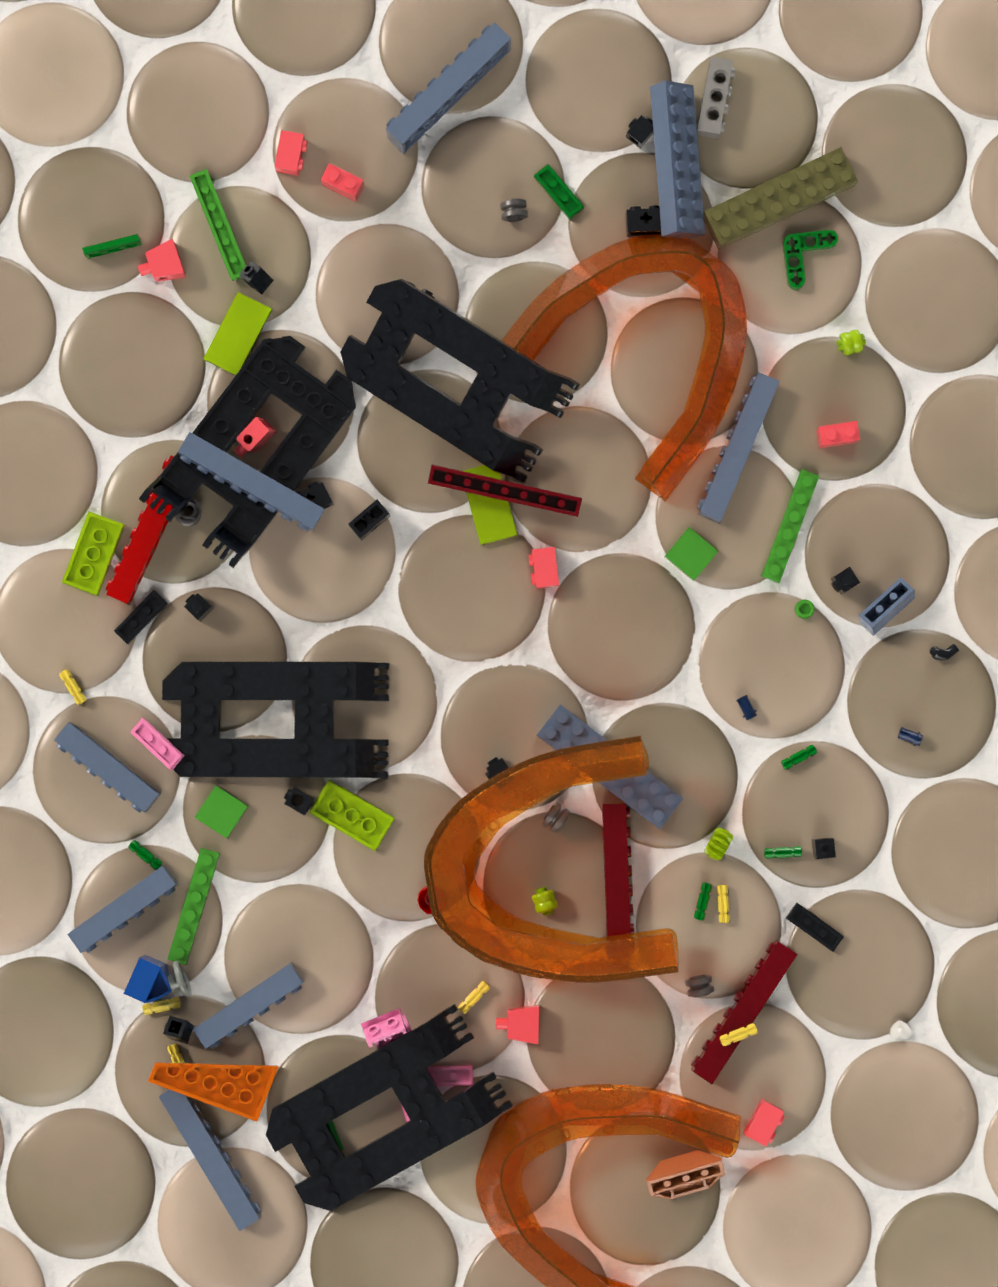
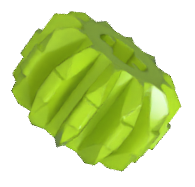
[704,827,733,861]

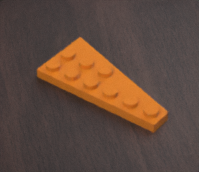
[148,1062,279,1122]

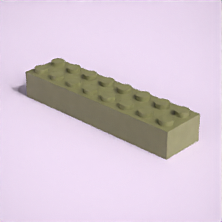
[704,147,858,250]

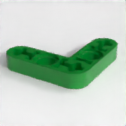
[783,230,838,290]

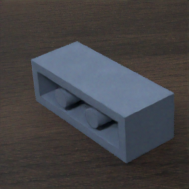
[859,577,915,636]

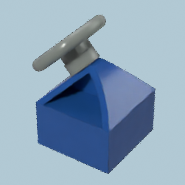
[123,955,192,1003]

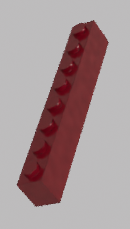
[428,464,582,517]
[602,803,635,960]
[691,940,798,1084]

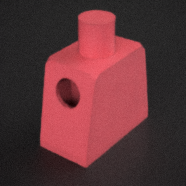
[138,239,186,282]
[234,417,277,458]
[496,1005,539,1044]

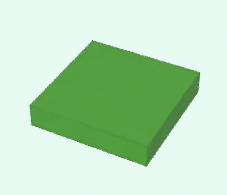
[664,527,718,581]
[195,785,248,839]

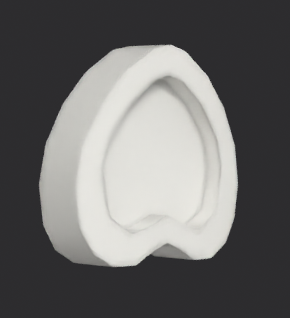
[890,1020,911,1039]

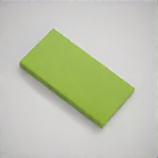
[203,292,272,376]
[464,465,517,545]
[61,511,125,596]
[309,779,395,852]

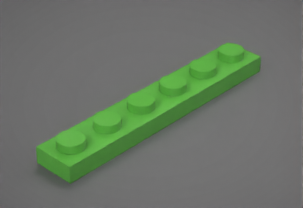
[189,169,246,281]
[761,469,819,583]
[167,848,220,965]

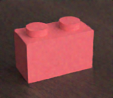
[274,130,308,176]
[321,163,365,202]
[816,421,860,449]
[528,547,559,589]
[743,1098,785,1147]

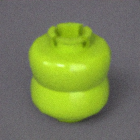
[836,330,866,356]
[531,886,558,916]

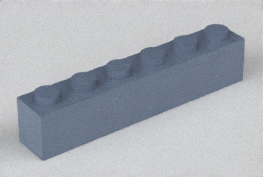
[54,722,161,813]
[67,865,178,953]
[193,962,304,1049]

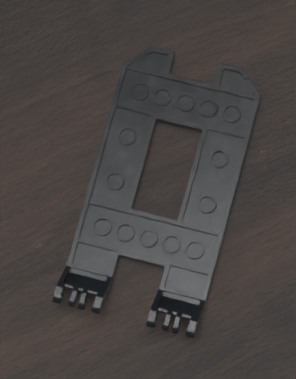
[340,279,580,483]
[139,336,356,568]
[162,662,389,778]
[266,1004,513,1211]

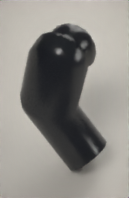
[929,644,959,661]

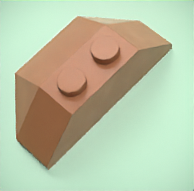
[646,1150,725,1199]

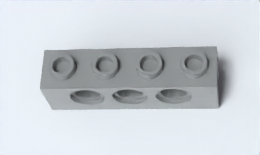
[697,57,736,139]

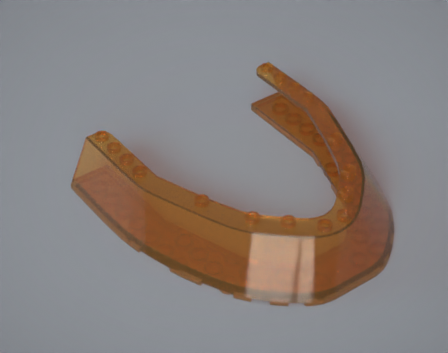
[501,234,747,502]
[424,736,679,983]
[475,1084,741,1287]

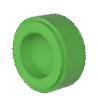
[795,599,814,619]

